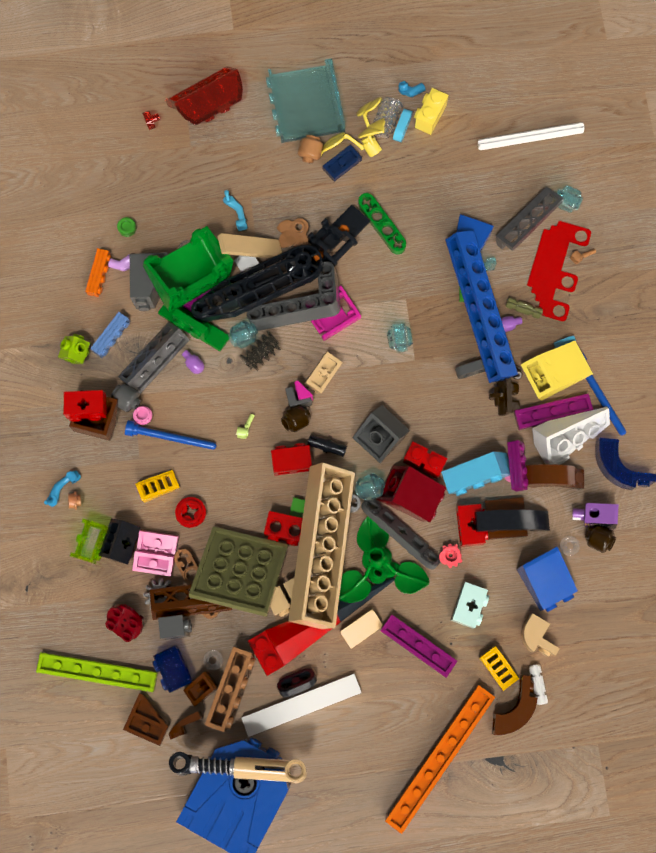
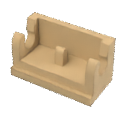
[303,352,343,394]

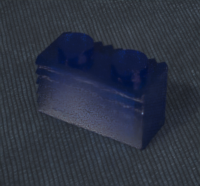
[152,645,193,693]

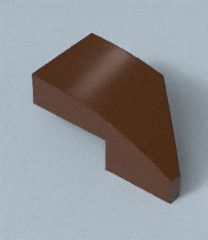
[169,711,203,740]

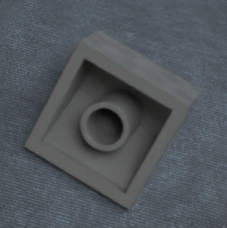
[352,405,410,463]

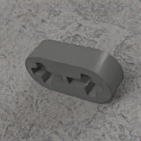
[455,359,485,379]

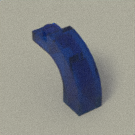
[595,438,656,490]

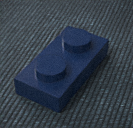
[322,144,362,182]

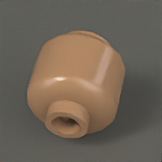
[298,135,323,164]

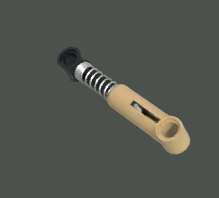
[169,752,307,784]

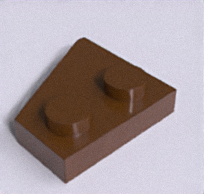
[123,693,169,746]

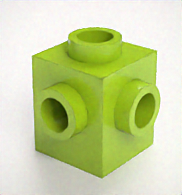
[58,334,90,364]

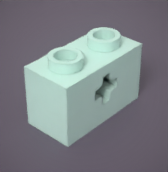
[451,582,489,629]

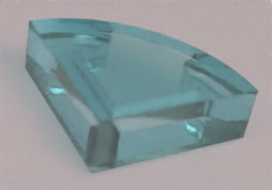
[484,257,497,271]

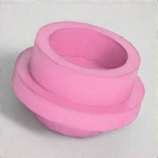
[133,406,152,425]

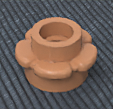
[68,491,81,510]

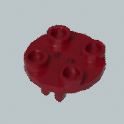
[105,604,144,642]

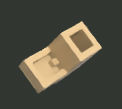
[521,613,560,657]

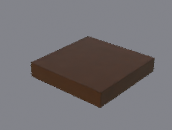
[484,497,528,540]

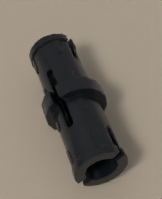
[307,434,347,457]

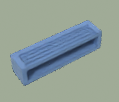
[90,312,130,358]

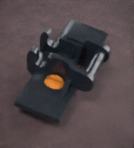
[302,205,370,283]

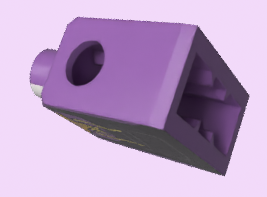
[572,503,619,529]

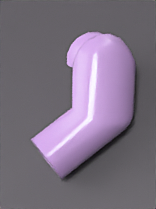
[108,254,130,271]

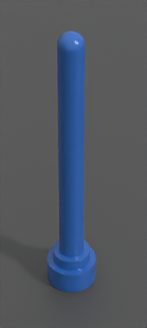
[582,353,626,436]
[125,420,217,450]

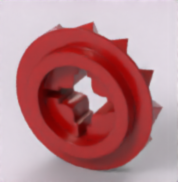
[175,497,206,528]

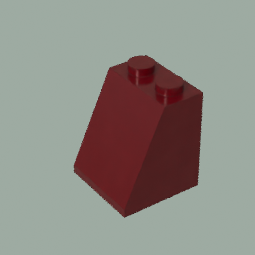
[376,465,446,523]

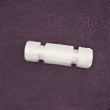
[529,664,548,705]

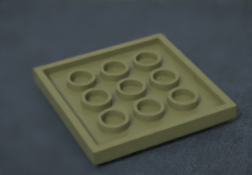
[189,526,288,617]

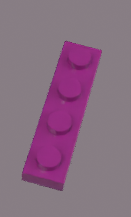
[514,393,593,430]
[380,615,458,678]

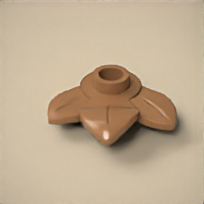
[277,218,309,248]

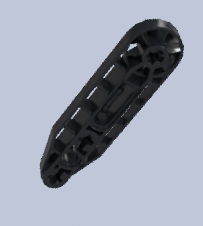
[191,245,323,323]

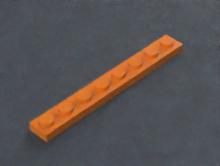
[385,685,495,834]

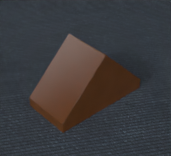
[183,671,219,707]

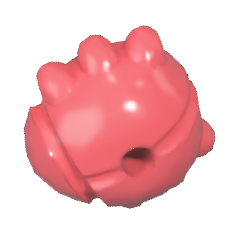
[439,544,462,568]

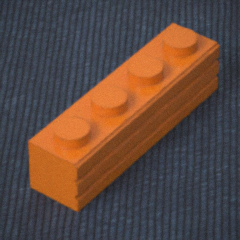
[85,248,112,297]

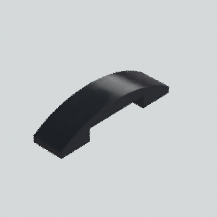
[475,510,550,532]

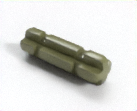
[506,297,543,319]

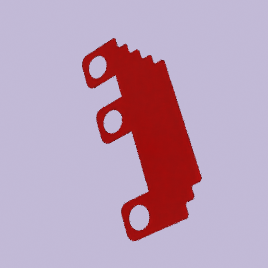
[527,221,591,321]

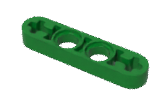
[358,193,406,255]

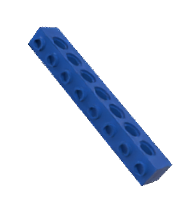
[445,231,518,383]

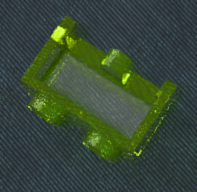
[70,519,108,564]

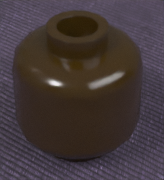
[281,405,310,433]
[585,525,616,553]

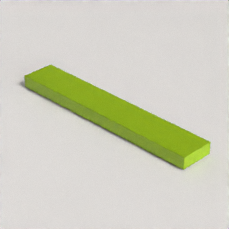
[36,652,158,692]

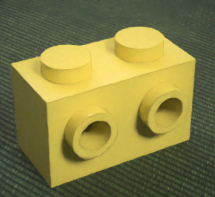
[414,88,449,135]

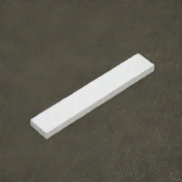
[242,674,361,737]

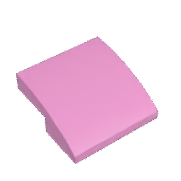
[132,530,179,577]

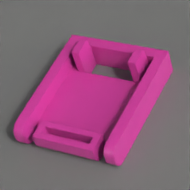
[311,286,361,341]

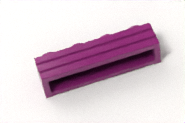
[507,440,529,492]

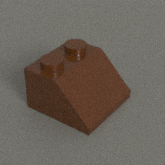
[69,390,118,441]

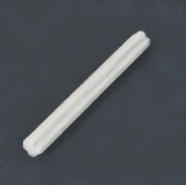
[478,122,584,150]

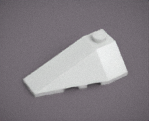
[532,407,610,465]

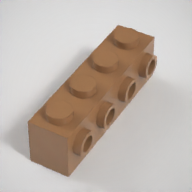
[205,647,256,732]

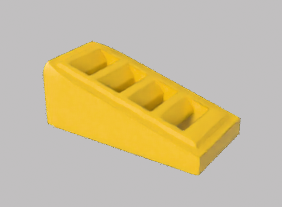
[135,470,180,503]
[479,646,519,691]

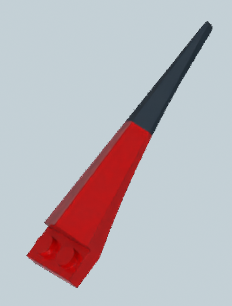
[247,578,395,676]

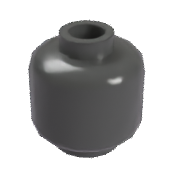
[111,384,141,412]

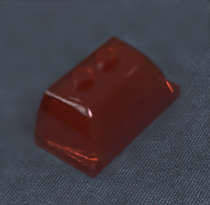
[165,66,243,125]

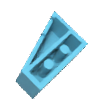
[441,452,510,496]

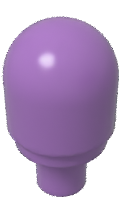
[501,316,523,332]
[182,350,204,374]

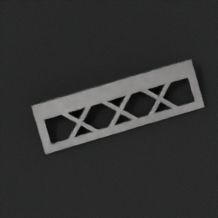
[496,187,564,251]
[118,322,190,394]

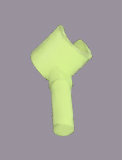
[236,414,255,439]

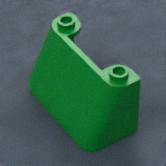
[143,226,234,312]

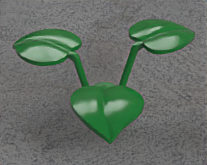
[339,516,430,603]

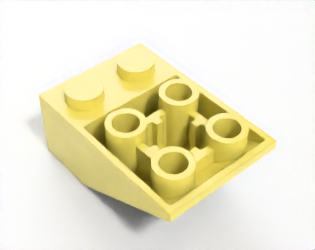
[521,341,593,401]

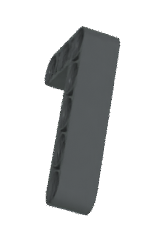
[246,262,341,331]

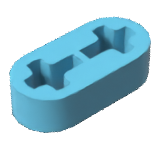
[393,108,413,142]

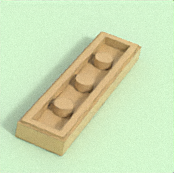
[217,233,282,259]

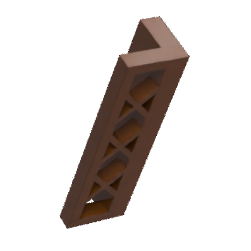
[150,584,232,620]

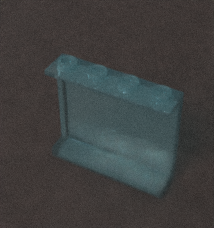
[266,58,345,143]

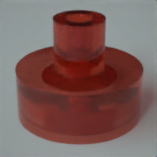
[142,111,160,130]

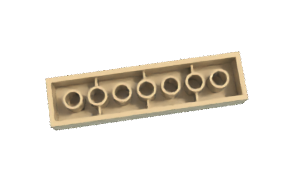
[288,463,355,629]

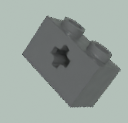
[158,615,192,640]

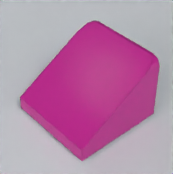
[294,380,314,401]

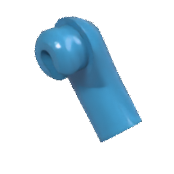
[398,81,426,97]

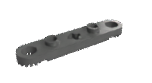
[361,497,440,570]

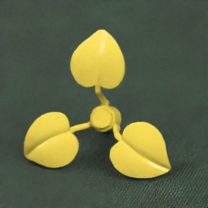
[321,97,385,157]

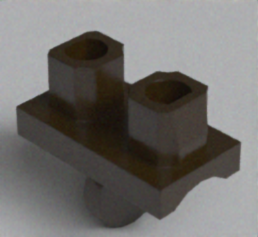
[489,378,520,416]

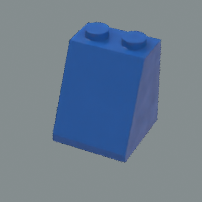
[516,547,578,612]

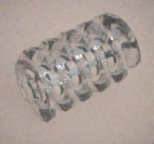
[373,97,404,139]

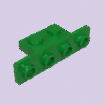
[158,305,230,351]

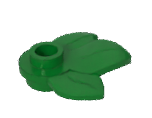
[362,547,400,584]

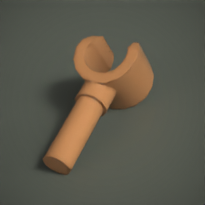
[570,249,596,264]

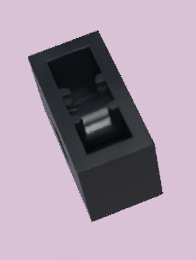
[99,518,140,565]

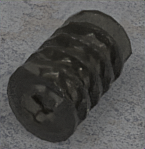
[239,331,281,371]

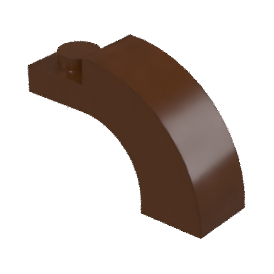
[526,464,584,490]
[492,675,538,735]

